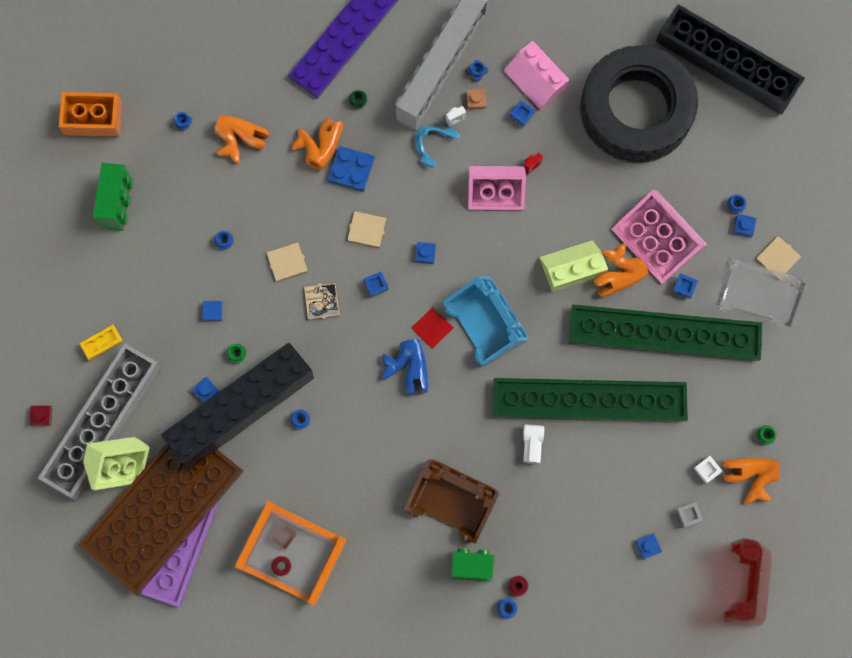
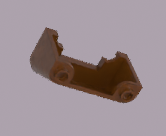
[404,459,499,544]

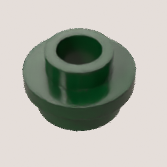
[349,90,367,108]

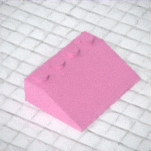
[612,190,708,284]

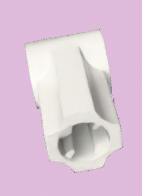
[523,424,544,464]

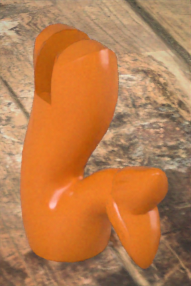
[215,115,270,164]
[292,118,344,170]
[593,243,648,297]
[723,458,780,504]

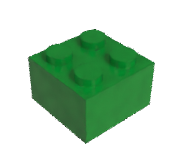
[451,548,494,582]

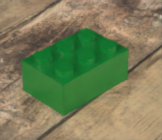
[93,162,134,230]

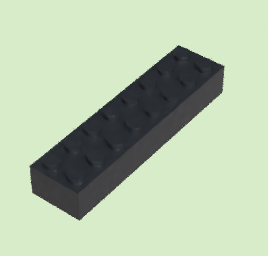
[656,4,805,115]
[160,342,314,471]

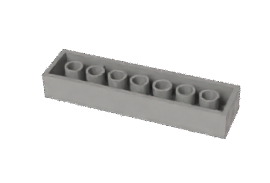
[395,0,489,131]
[38,343,161,501]

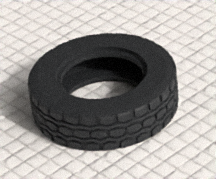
[580,45,698,163]

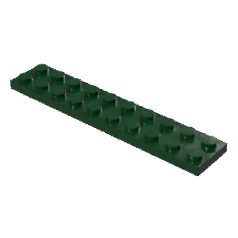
[569,304,762,361]
[493,378,688,422]

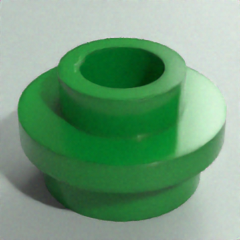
[227,344,246,363]
[757,425,777,445]

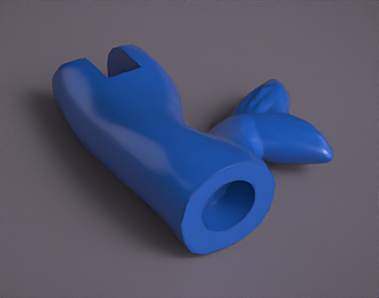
[382,339,428,395]

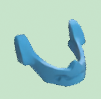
[415,126,460,167]

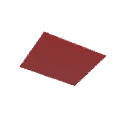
[411,307,454,349]

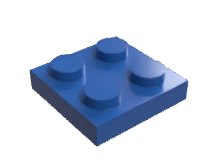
[328,146,375,192]

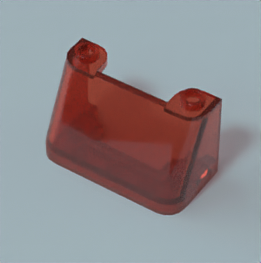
[724,538,772,626]

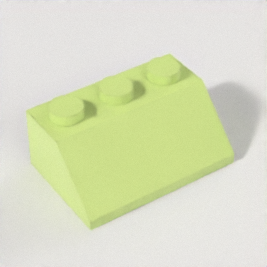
[539,240,608,292]
[83,437,149,490]

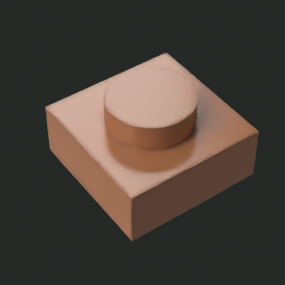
[467,89,486,110]

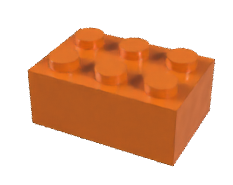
[59,92,122,137]

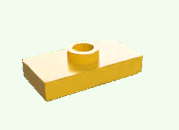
[79,325,123,361]

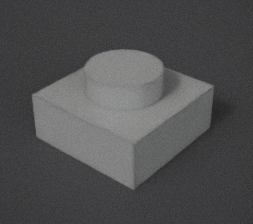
[676,502,703,528]

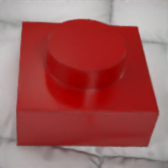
[524,152,544,175]

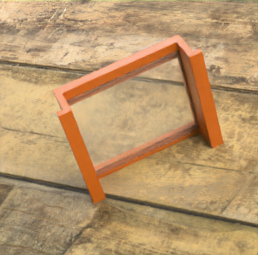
[235,501,347,606]

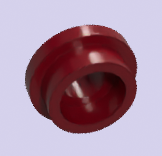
[271,556,291,576]
[508,576,528,596]

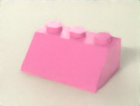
[504,41,569,110]
[468,166,526,210]

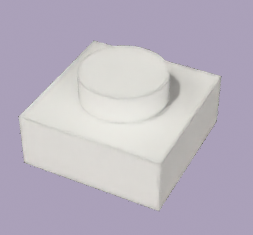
[446,106,466,127]
[694,456,722,484]

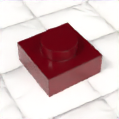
[30,405,52,426]

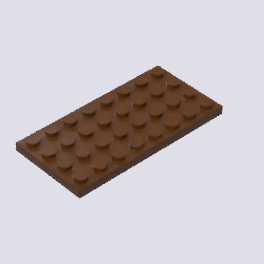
[78,444,244,596]

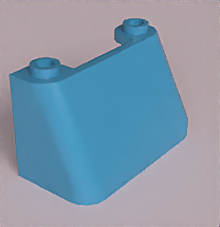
[442,276,529,366]

